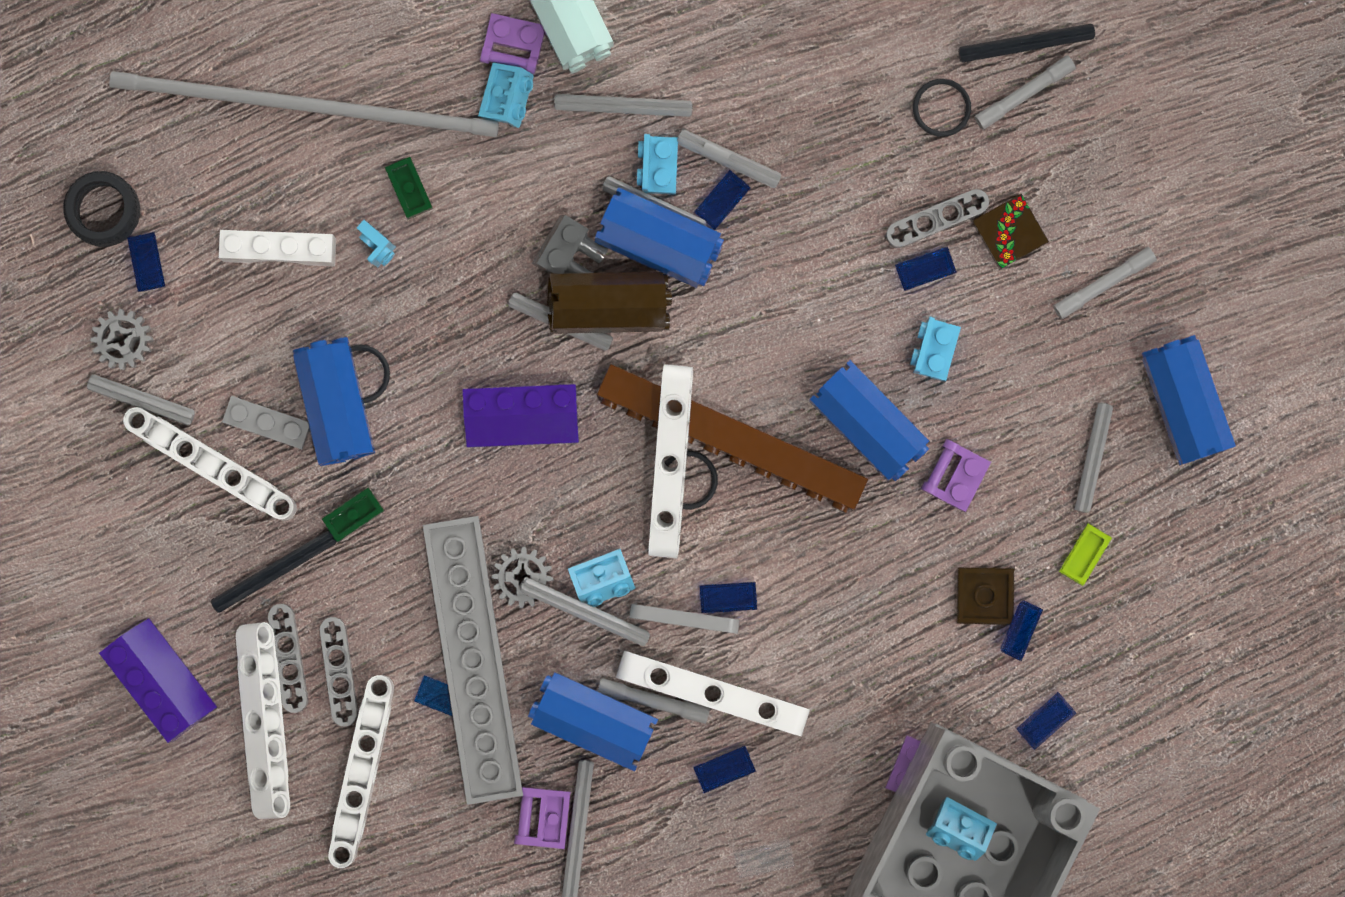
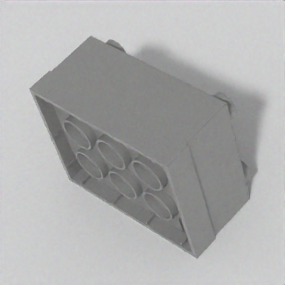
[844,722,1100,897]

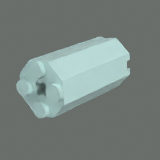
[529,0,614,73]

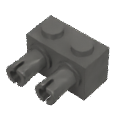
[532,215,608,274]

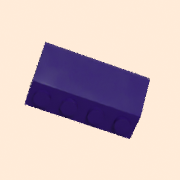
[463,384,579,448]
[99,618,218,743]

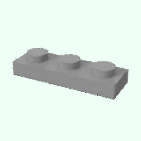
[222,396,310,450]

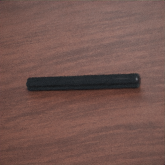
[958,24,1096,63]
[211,531,337,613]

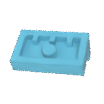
[478,63,534,128]
[637,134,678,195]
[357,220,396,268]
[910,317,961,382]
[568,549,635,607]
[926,797,997,861]

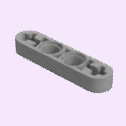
[886,189,989,248]
[268,604,308,713]
[629,604,740,634]
[320,617,358,726]

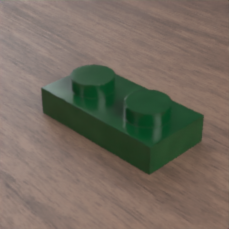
[385,157,433,220]
[322,487,385,543]

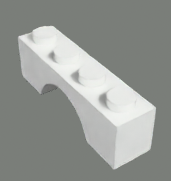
[219,230,336,266]

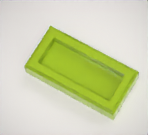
[1058,524,1112,586]

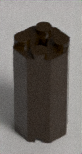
[547,272,672,334]

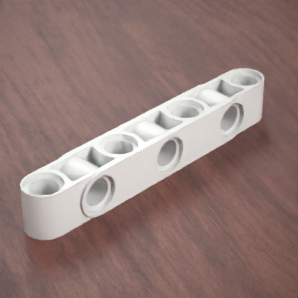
[649,364,693,558]
[123,407,297,521]
[236,622,290,819]
[615,651,810,737]
[328,675,394,868]

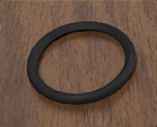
[913,79,972,137]
[351,345,390,403]
[664,451,718,510]

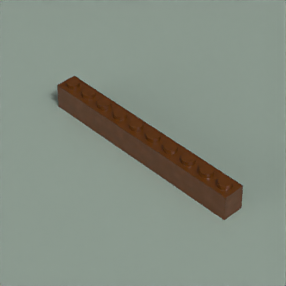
[597,364,868,513]

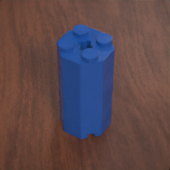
[595,187,724,288]
[1141,335,1236,466]
[293,337,375,466]
[809,360,929,482]
[528,672,658,772]

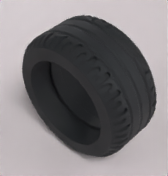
[63,171,140,247]

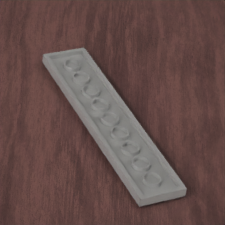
[423,516,523,805]

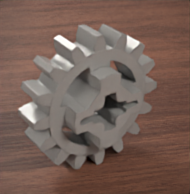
[90,309,154,371]
[492,547,554,608]

